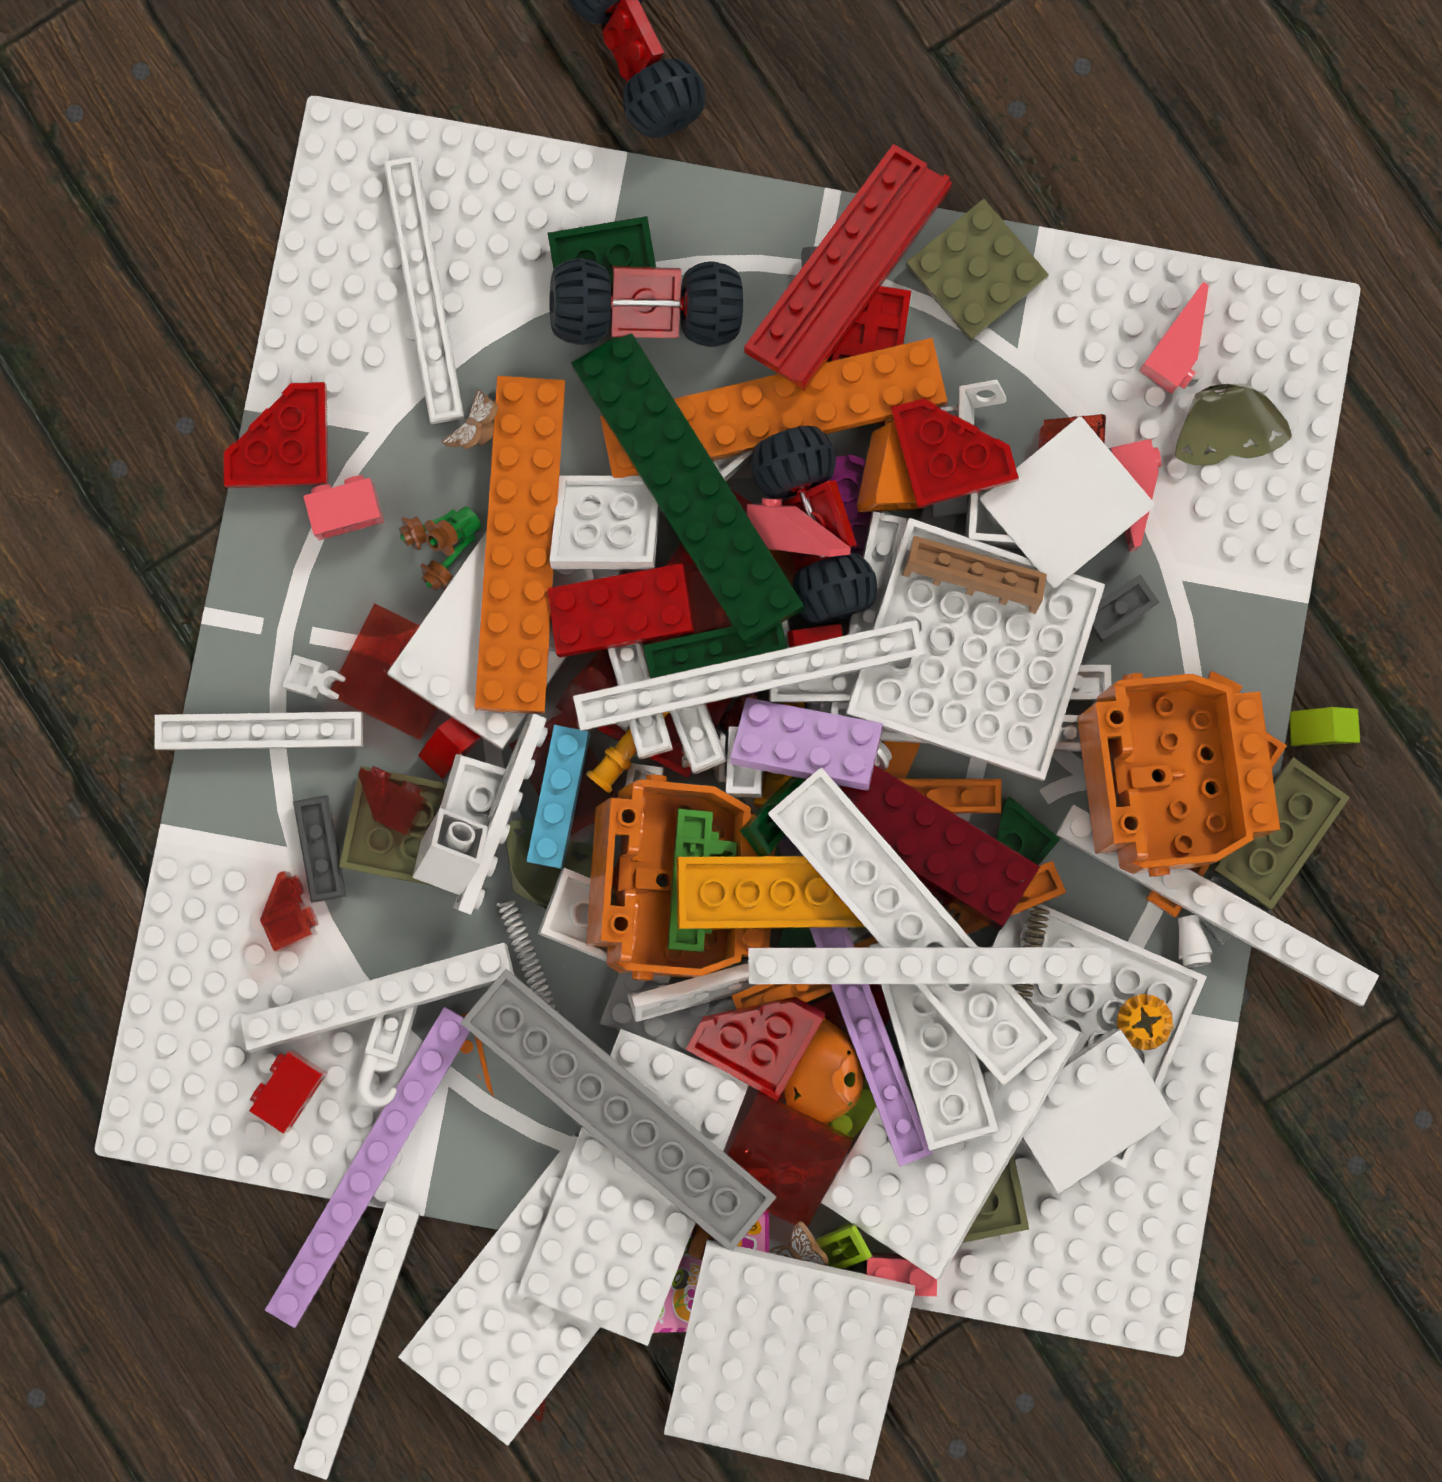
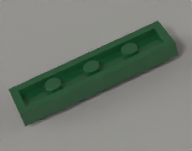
[643,623,787,679]

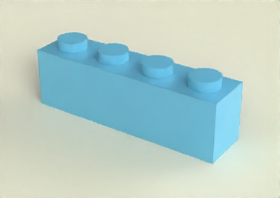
[526,725,591,869]

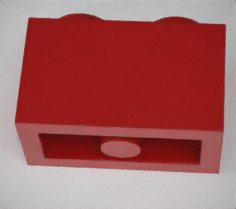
[249,1050,328,1134]

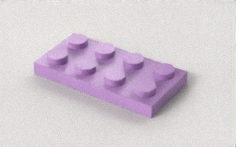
[730,698,883,791]

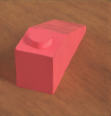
[1139,282,1209,394]
[1111,439,1162,552]
[747,497,851,557]

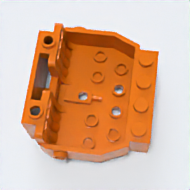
[1077,673,1280,877]
[586,775,776,981]

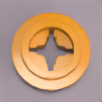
[1117,994,1174,1050]

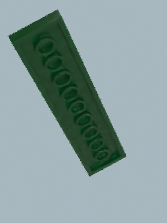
[571,329,805,645]

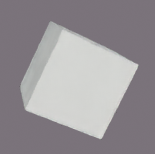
[412,808,488,896]

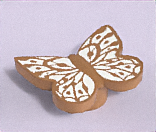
[441,389,498,449]
[769,1221,829,1266]

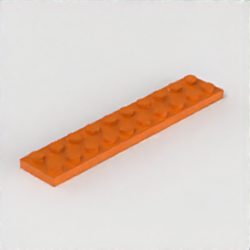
[600,337,948,478]
[475,376,565,714]

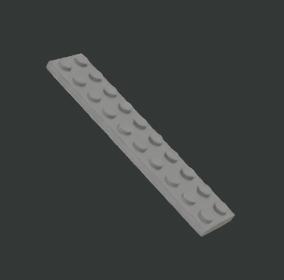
[460,969,776,1250]

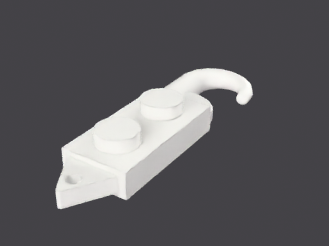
[357,1006,418,1107]

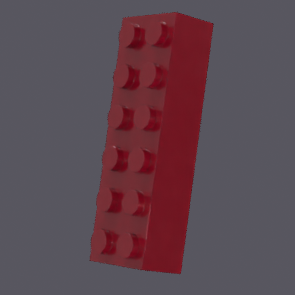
[839,765,1040,931]

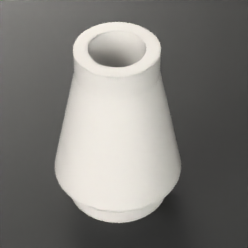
[1178,915,1213,968]

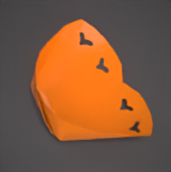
[784,1018,865,1130]

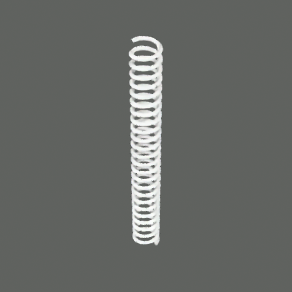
[496,900,559,1012]

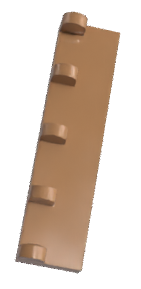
[902,536,1047,614]

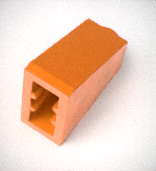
[857,418,918,512]

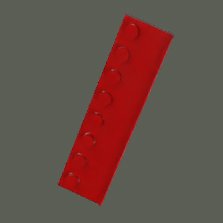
[744,144,952,391]

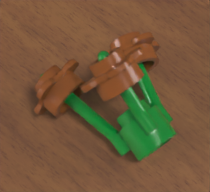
[399,506,481,591]

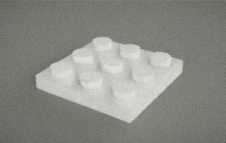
[549,476,660,569]

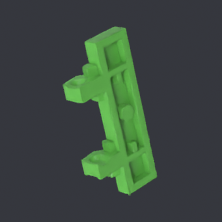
[667,809,737,952]

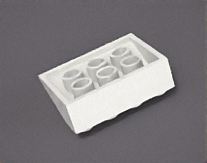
[1022,1028,1174,1194]

